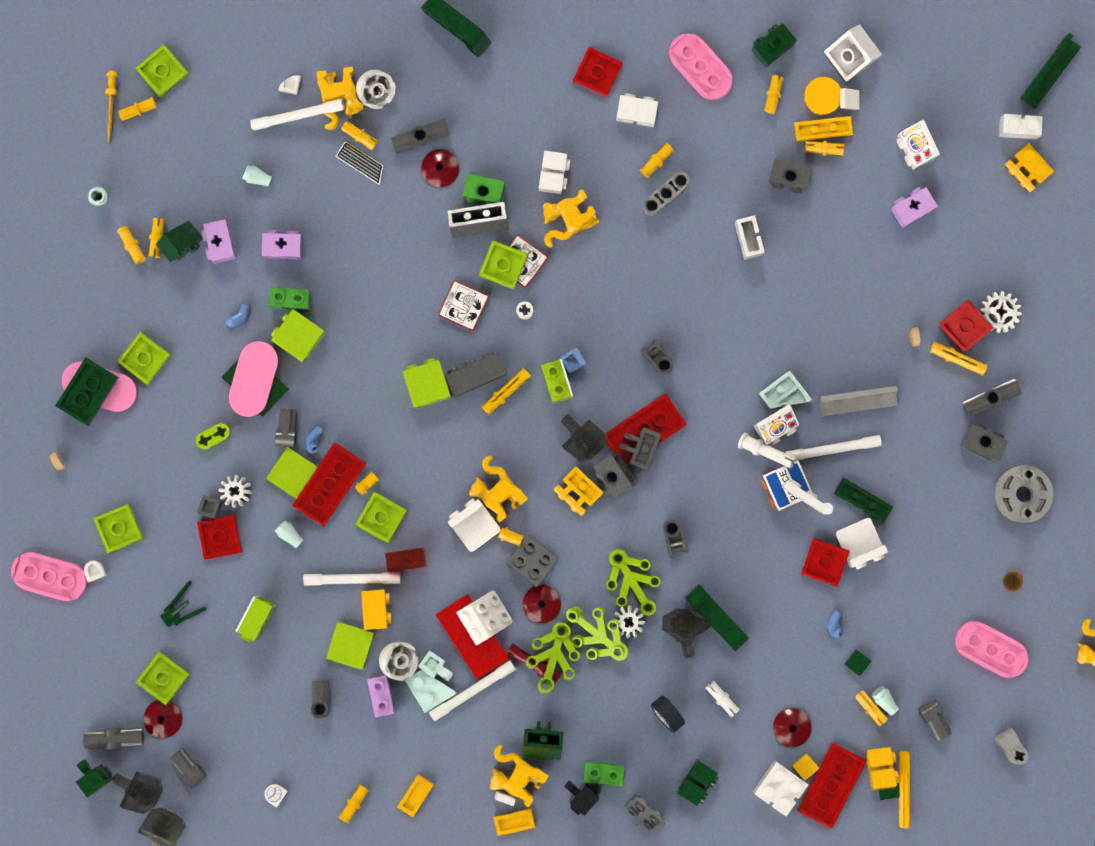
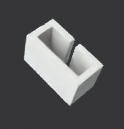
[616,93,658,127]
[999,114,1043,139]
[539,151,570,194]
[735,215,765,260]

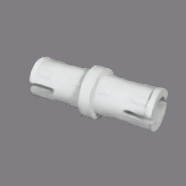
[705,680,740,717]

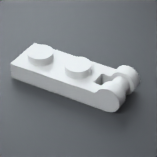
[782,480,833,515]

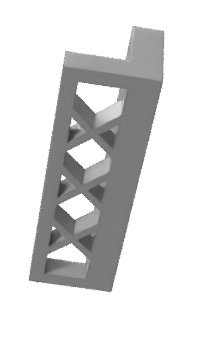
[818,386,898,417]

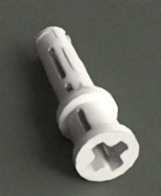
[738,433,796,469]

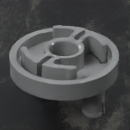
[994,465,1054,523]

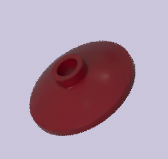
[421,149,459,187]
[523,585,561,623]
[143,700,182,738]
[773,708,812,747]

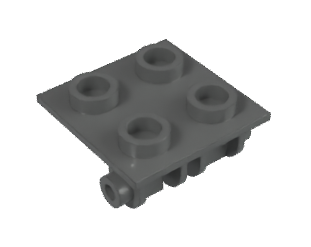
[506,536,558,587]
[625,794,666,832]

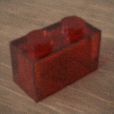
[385,547,427,572]

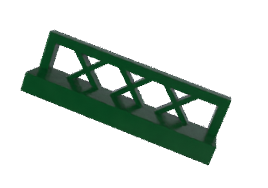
[1020,33,1081,109]

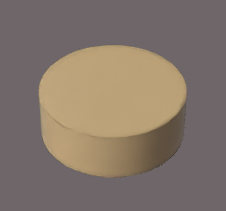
[909,327,920,347]
[49,451,66,471]

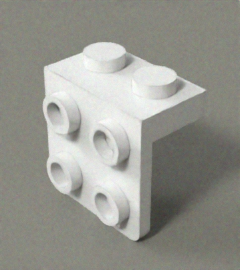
[448,498,500,552]
[836,518,888,569]
[456,591,513,645]

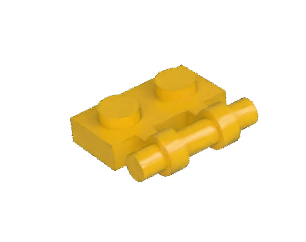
[1005,143,1054,192]
[554,466,604,516]

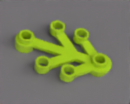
[606,549,660,616]
[566,606,629,661]
[526,622,580,694]

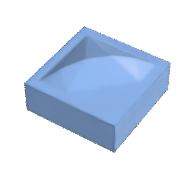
[560,348,586,374]

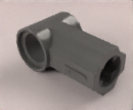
[275,408,297,447]
[311,680,330,719]
[918,699,952,741]
[169,748,207,789]

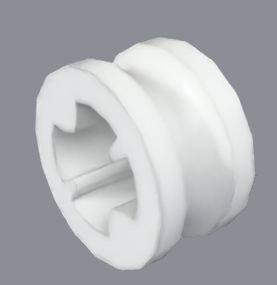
[516,301,534,320]

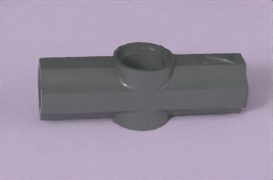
[391,118,450,154]
[962,379,1022,417]
[83,728,144,750]

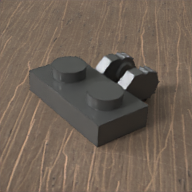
[619,427,661,470]

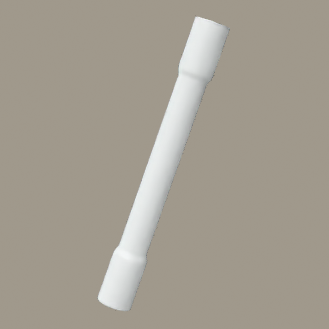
[250,99,345,131]
[785,435,882,461]
[303,572,400,586]
[429,660,516,722]

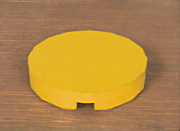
[804,77,841,115]

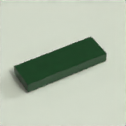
[833,477,893,523]

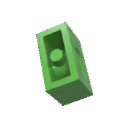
[462,174,505,205]
[269,287,311,311]
[583,761,624,786]

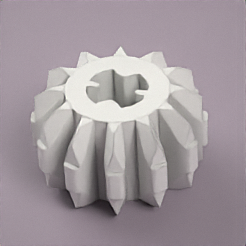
[219,475,252,508]
[612,606,645,639]

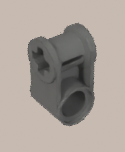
[640,339,673,375]
[663,519,689,557]

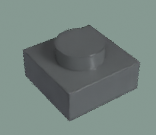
[197,495,223,520]

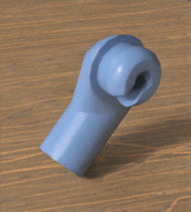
[225,304,250,327]
[305,425,324,454]
[827,610,844,639]

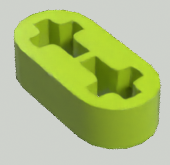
[195,423,231,450]

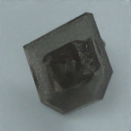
[561,415,607,462]
[662,608,710,658]
[113,771,163,814]
[138,807,186,846]

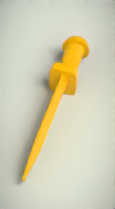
[105,70,118,144]

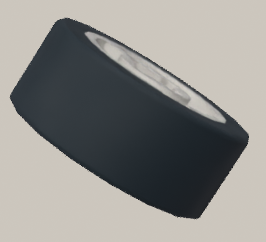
[651,695,685,733]

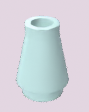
[242,165,272,187]
[88,187,108,206]
[275,520,303,548]
[872,686,899,716]

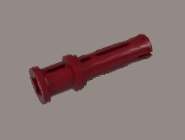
[506,643,563,686]

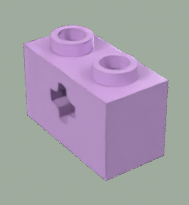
[891,187,938,228]
[201,219,237,264]
[262,230,303,259]
[367,675,396,718]

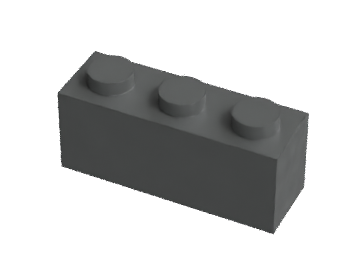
[448,202,509,238]
[445,351,507,398]

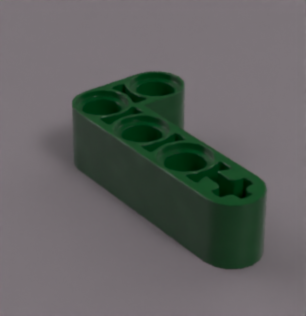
[421,0,491,58]
[684,584,750,652]

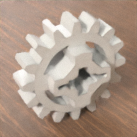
[979,291,1022,333]

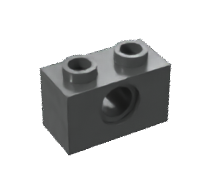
[769,158,813,193]
[960,423,1008,463]
[594,451,638,499]

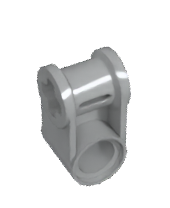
[994,727,1028,765]

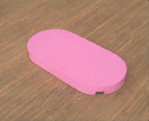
[669,34,732,100]
[229,341,278,417]
[62,362,137,412]
[11,552,88,601]
[955,621,1029,678]

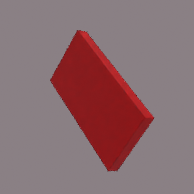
[602,393,687,465]
[291,442,366,527]
[435,594,509,679]
[797,742,867,829]

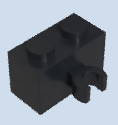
[564,780,600,816]

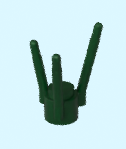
[160,581,206,627]

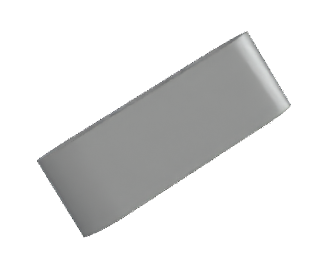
[643,172,690,216]

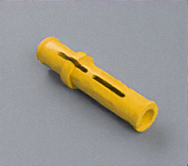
[930,342,987,376]
[481,368,531,415]

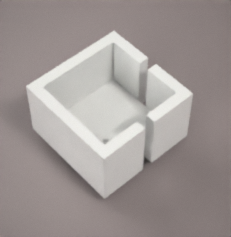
[752,760,808,816]

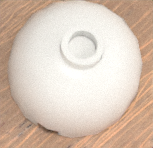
[356,69,396,109]
[379,641,418,681]

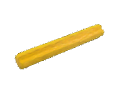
[899,751,910,828]

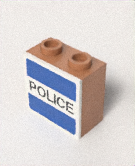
[760,460,812,511]

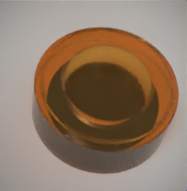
[1002,572,1023,591]

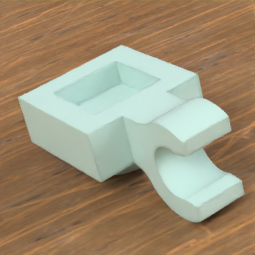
[418,650,453,682]

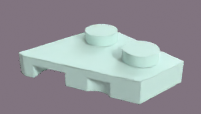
[759,370,812,409]
[405,670,457,713]

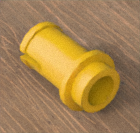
[355,471,379,495]
[498,527,524,546]

